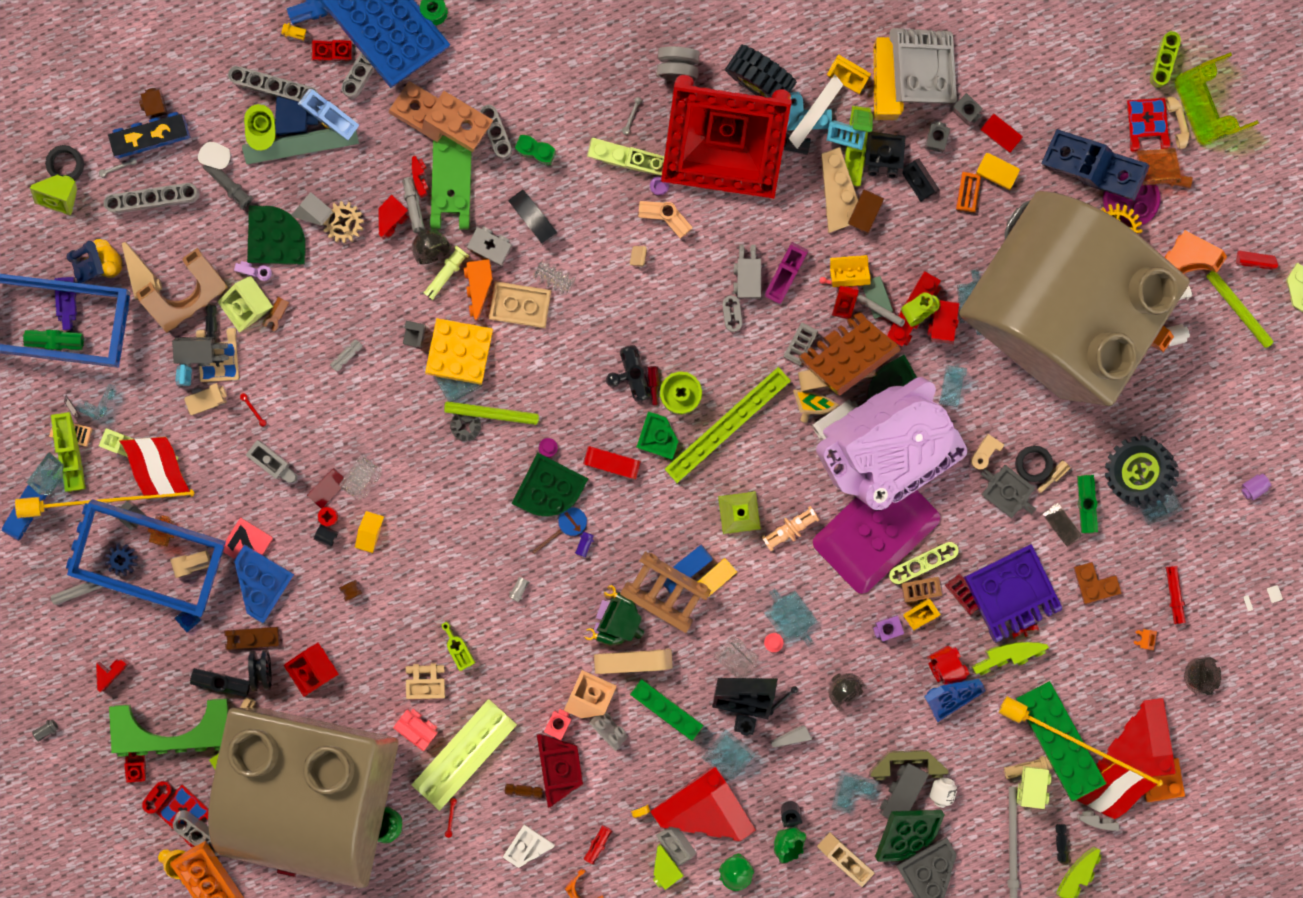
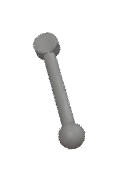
[622,97,642,135]
[99,158,137,177]

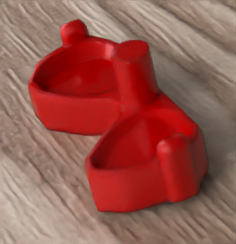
[1012,624,1039,639]

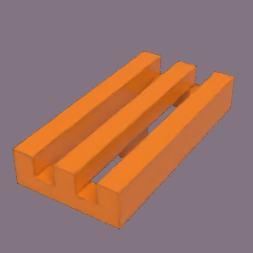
[956,172,981,213]

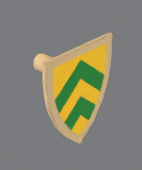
[793,389,839,423]

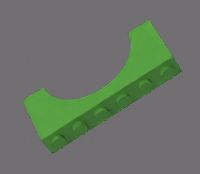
[109,698,228,757]

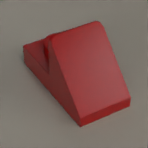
[832,286,859,319]
[96,658,130,692]

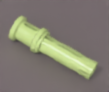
[423,246,469,300]

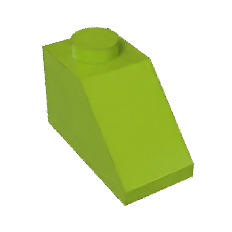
[653,843,684,890]

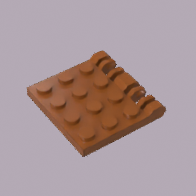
[798,312,901,396]

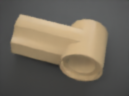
[170,550,211,578]

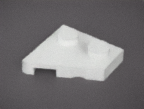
[503,824,555,868]

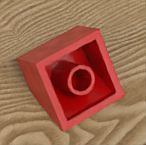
[283,642,339,697]

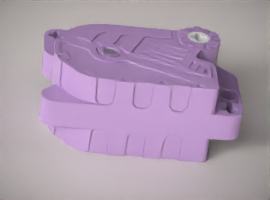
[816,377,967,510]

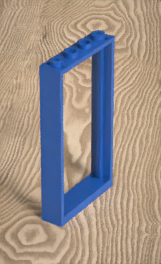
[0,274,131,368]
[66,499,226,617]

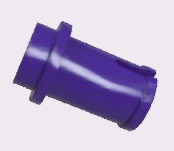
[575,532,594,557]

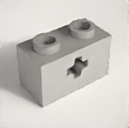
[467,226,512,267]

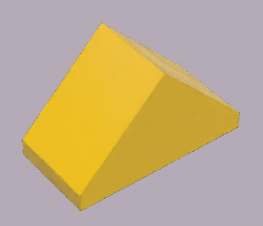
[355,511,384,553]
[903,598,941,631]

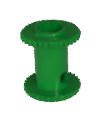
[419,0,448,26]

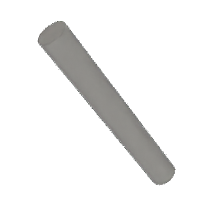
[857,294,905,326]

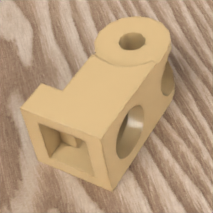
[971,434,1004,469]

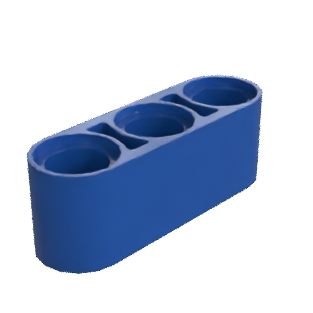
[1,483,47,541]
[663,544,713,594]

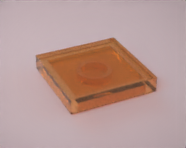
[1137,148,1182,185]

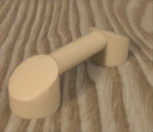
[1165,96,1189,149]

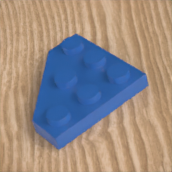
[234,544,294,623]
[924,679,986,722]

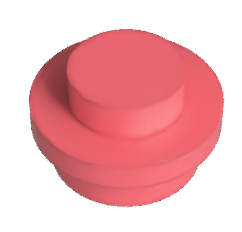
[764,633,783,652]

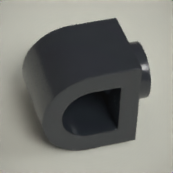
[781,801,803,828]

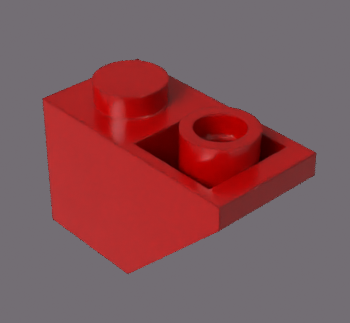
[378,194,409,240]

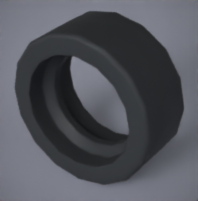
[45,145,84,181]
[1015,445,1053,482]

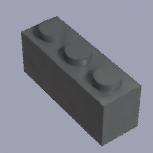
[879,762,929,819]

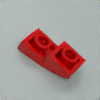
[311,40,352,61]
[412,156,429,198]
[124,752,146,783]

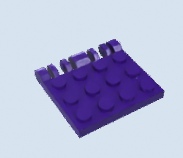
[964,544,1062,643]

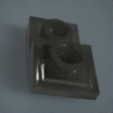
[1043,503,1083,547]

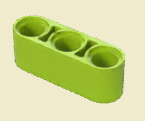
[1150,31,1181,88]

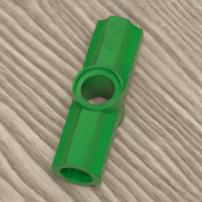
[23,330,84,350]
[1077,475,1098,533]

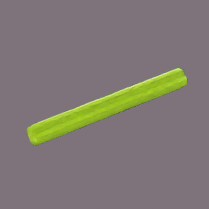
[1206,271,1274,348]
[444,401,539,425]

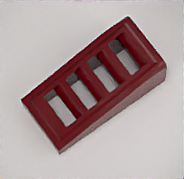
[945,573,979,615]

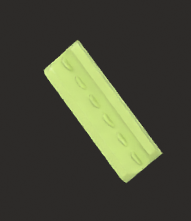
[412,699,517,811]

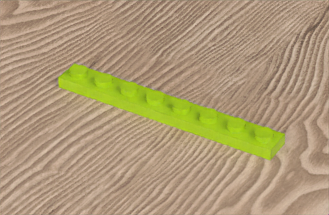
[664,367,791,483]

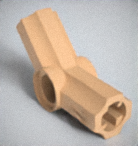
[638,201,693,239]

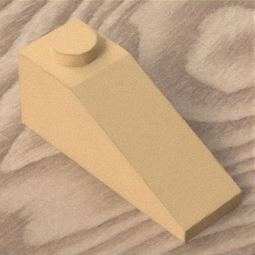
[122,242,162,300]
[817,832,875,887]

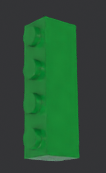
[630,678,704,741]

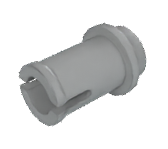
[509,577,530,602]

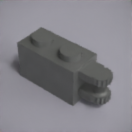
[172,337,229,366]

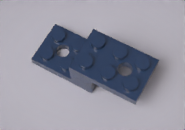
[1041,129,1150,201]

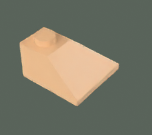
[564,670,617,718]

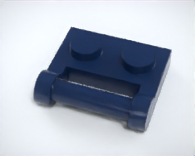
[66,241,104,284]

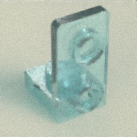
[939,365,967,407]
[76,383,117,420]

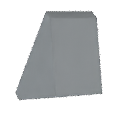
[292,192,333,226]

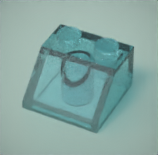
[701,728,756,782]

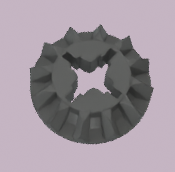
[450,414,481,441]

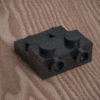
[863,132,906,179]

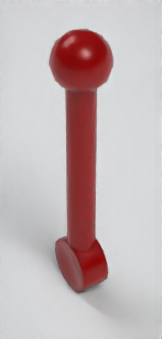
[240,393,267,427]
[445,798,457,838]

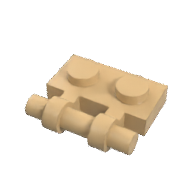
[406,663,445,699]

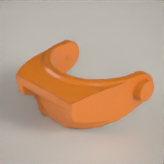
[565,869,604,898]

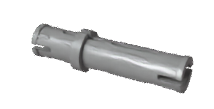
[402,177,425,233]

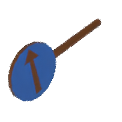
[532,507,587,554]

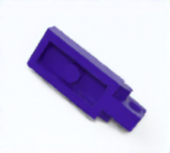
[54,277,77,331]

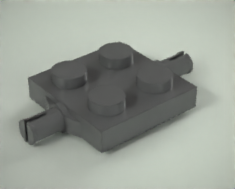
[980,465,1037,518]

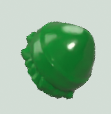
[378,806,402,844]
[774,827,806,864]
[719,853,754,891]

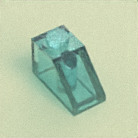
[26,453,64,495]

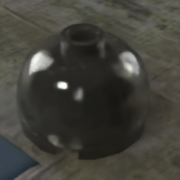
[411,229,451,265]
[1184,657,1221,695]
[828,673,867,710]

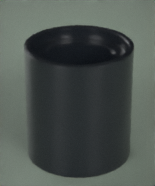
[313,524,338,548]

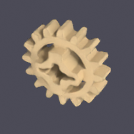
[323,201,364,243]

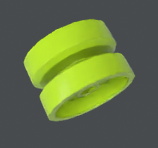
[660,371,702,415]

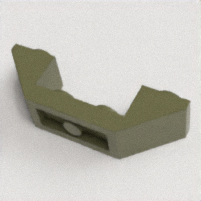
[869,750,948,780]

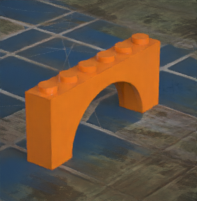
[1151,230,1227,353]

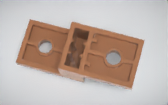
[389,81,493,152]

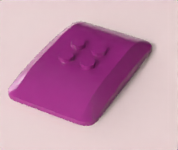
[812,490,941,594]

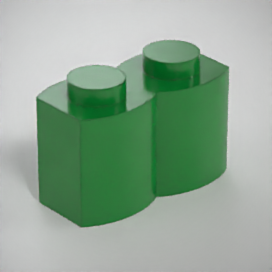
[515,135,556,165]

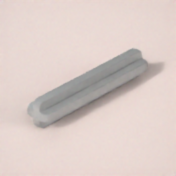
[51,582,103,605]

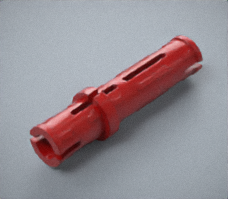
[1165,566,1186,624]

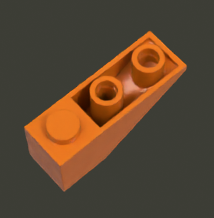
[464,259,493,321]

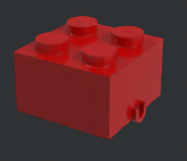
[928,300,959,345]

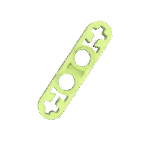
[889,542,959,584]

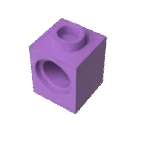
[873,615,904,641]

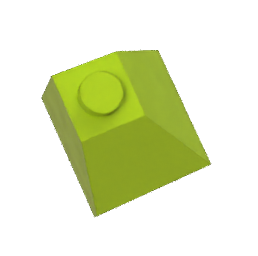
[30,175,77,216]

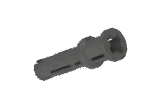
[203,165,254,210]

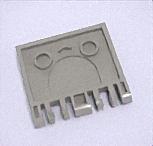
[890,28,957,104]

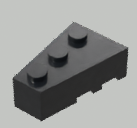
[712,678,778,720]

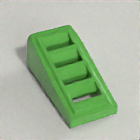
[851,109,873,132]

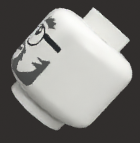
[930,777,957,808]

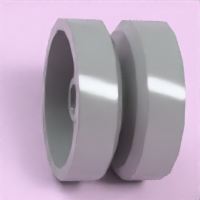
[656,47,700,81]

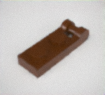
[224,627,280,650]

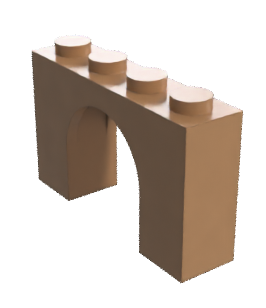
[135,247,228,333]

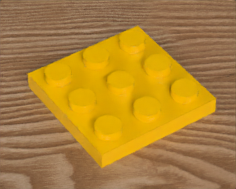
[425,318,493,385]

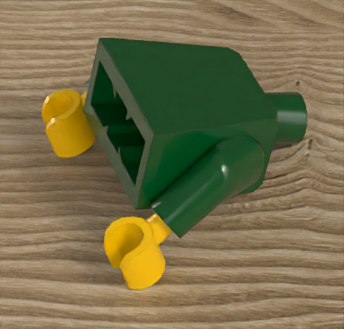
[584,585,644,645]

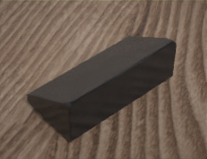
[902,158,940,202]

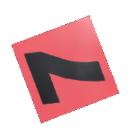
[223,518,273,559]

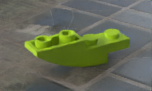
[971,642,1049,676]
[1056,847,1102,898]

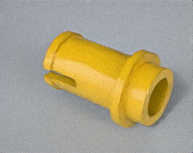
[281,22,307,41]

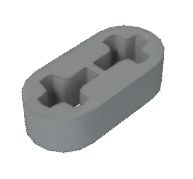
[722,295,742,332]

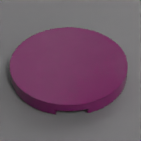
[1102,173,1161,227]

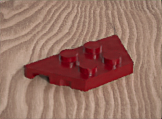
[537,733,583,808]

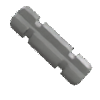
[330,339,362,371]

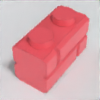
[393,708,438,751]

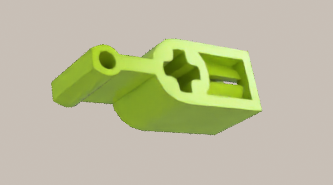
[442,622,476,671]

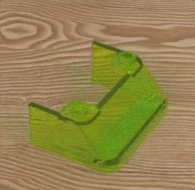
[1174,52,1259,146]

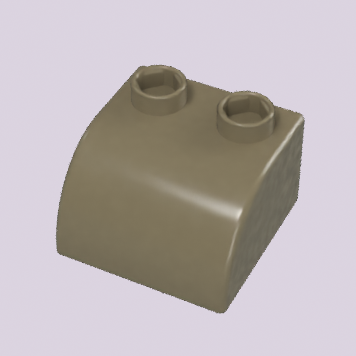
[959,191,1190,406]
[208,707,399,888]

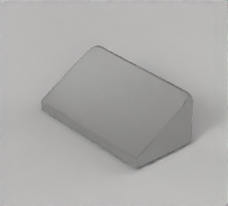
[656,827,696,866]

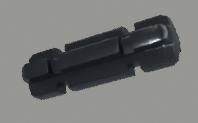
[206,305,217,342]
[1055,824,1068,862]

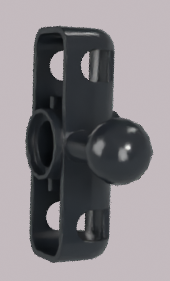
[606,345,651,402]

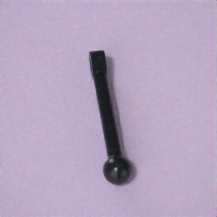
[770,686,798,715]

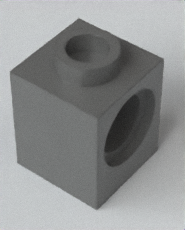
[951,93,983,125]
[924,122,950,153]

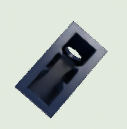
[275,97,319,136]

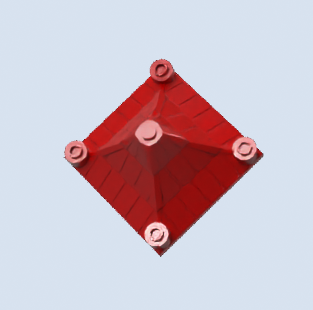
[661,75,792,199]

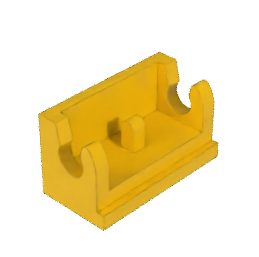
[827,54,871,94]

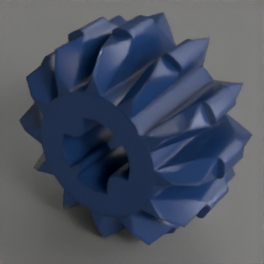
[105,544,138,576]

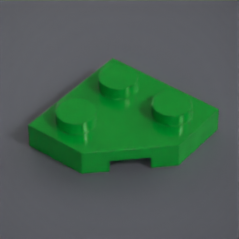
[636,411,678,460]

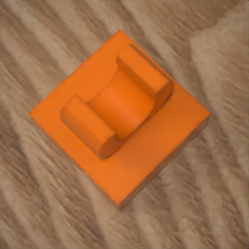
[1134,629,1157,650]

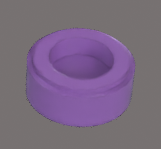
[650,176,669,196]

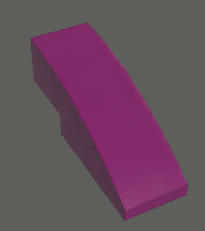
[764,242,809,304]

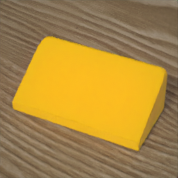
[976,153,1020,190]
[697,558,737,597]

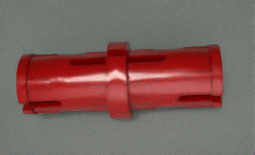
[583,825,613,865]

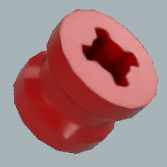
[317,507,338,526]

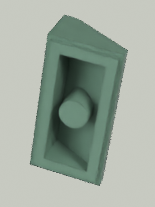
[862,276,893,319]

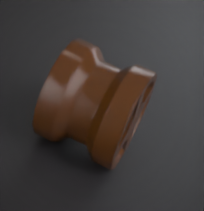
[339,580,363,602]

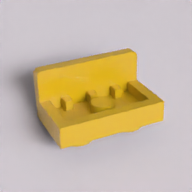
[830,255,871,287]

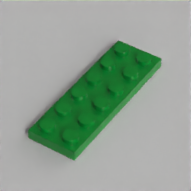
[1015,681,1106,802]

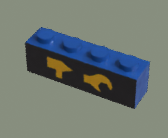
[108,112,191,159]

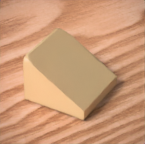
[630,246,647,267]

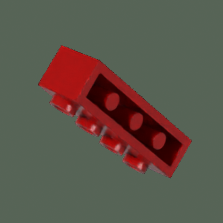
[886,271,941,348]

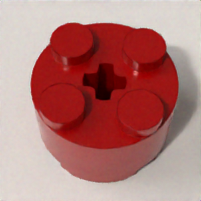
[927,645,970,685]

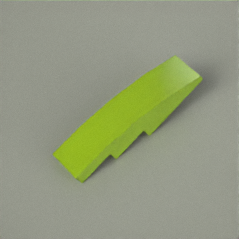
[844,105,871,186]
[51,412,86,492]

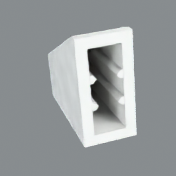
[811,399,859,441]

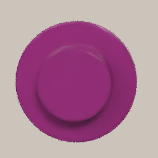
[538,438,558,457]

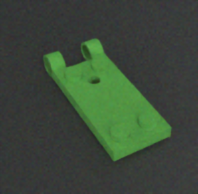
[430,136,472,230]

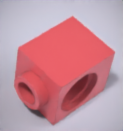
[544,709,572,740]

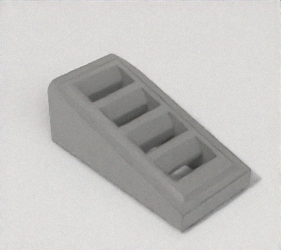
[783,322,818,366]
[770,725,812,747]

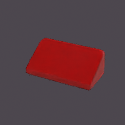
[980,113,1023,153]
[1236,251,1278,270]

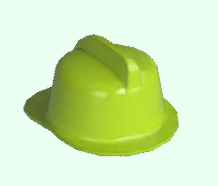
[244,104,276,151]

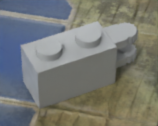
[733,244,761,299]
[246,440,297,483]

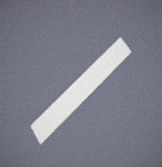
[789,75,843,149]

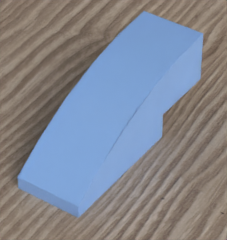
[298,89,359,140]

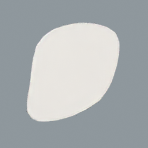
[198,142,230,169]

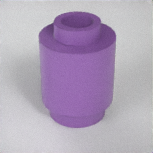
[1241,473,1271,500]

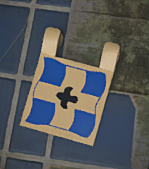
[196,328,239,382]

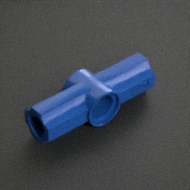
[286,0,329,25]

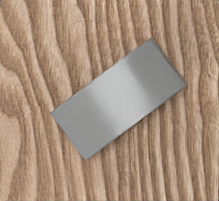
[1077,810,1119,831]

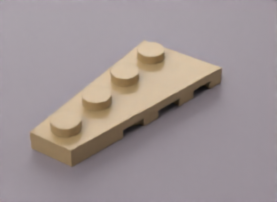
[821,147,858,233]

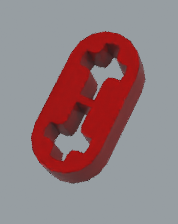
[142,780,173,814]

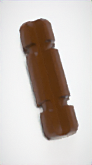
[505,784,543,798]

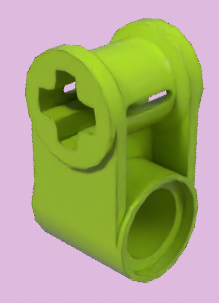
[901,293,940,326]

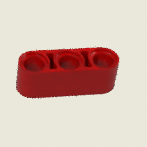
[583,446,641,480]

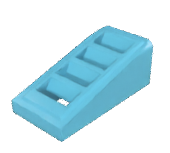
[826,121,865,150]
[175,365,192,386]

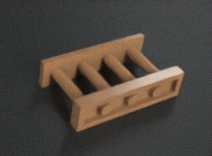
[620,551,711,633]

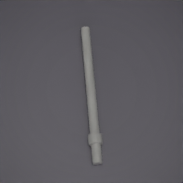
[1008,787,1019,898]

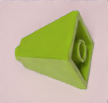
[718,491,761,534]

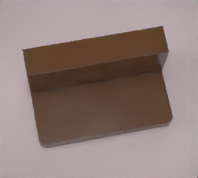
[848,189,885,235]

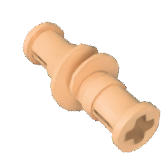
[762,506,820,551]

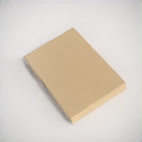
[489,281,551,328]

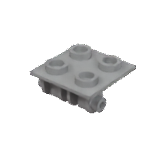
[589,712,628,751]

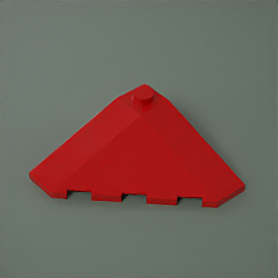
[1096,698,1176,778]
[650,767,756,841]

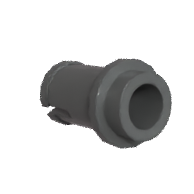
[32,720,59,742]

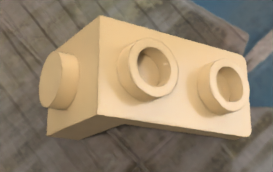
[184,383,227,415]

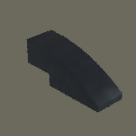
[508,189,558,246]

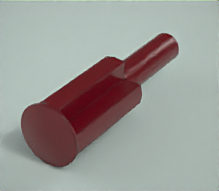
[647,366,659,406]

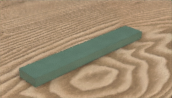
[242,129,359,165]

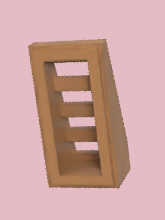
[901,577,942,602]

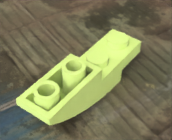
[587,138,664,176]

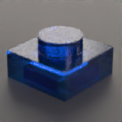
[174,611,202,633]

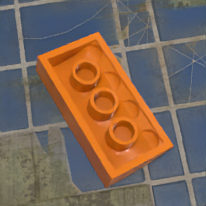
[170,841,244,898]

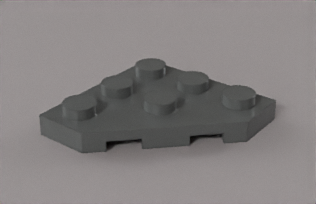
[896,837,957,898]

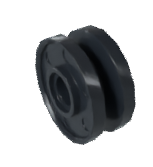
[248,650,272,691]

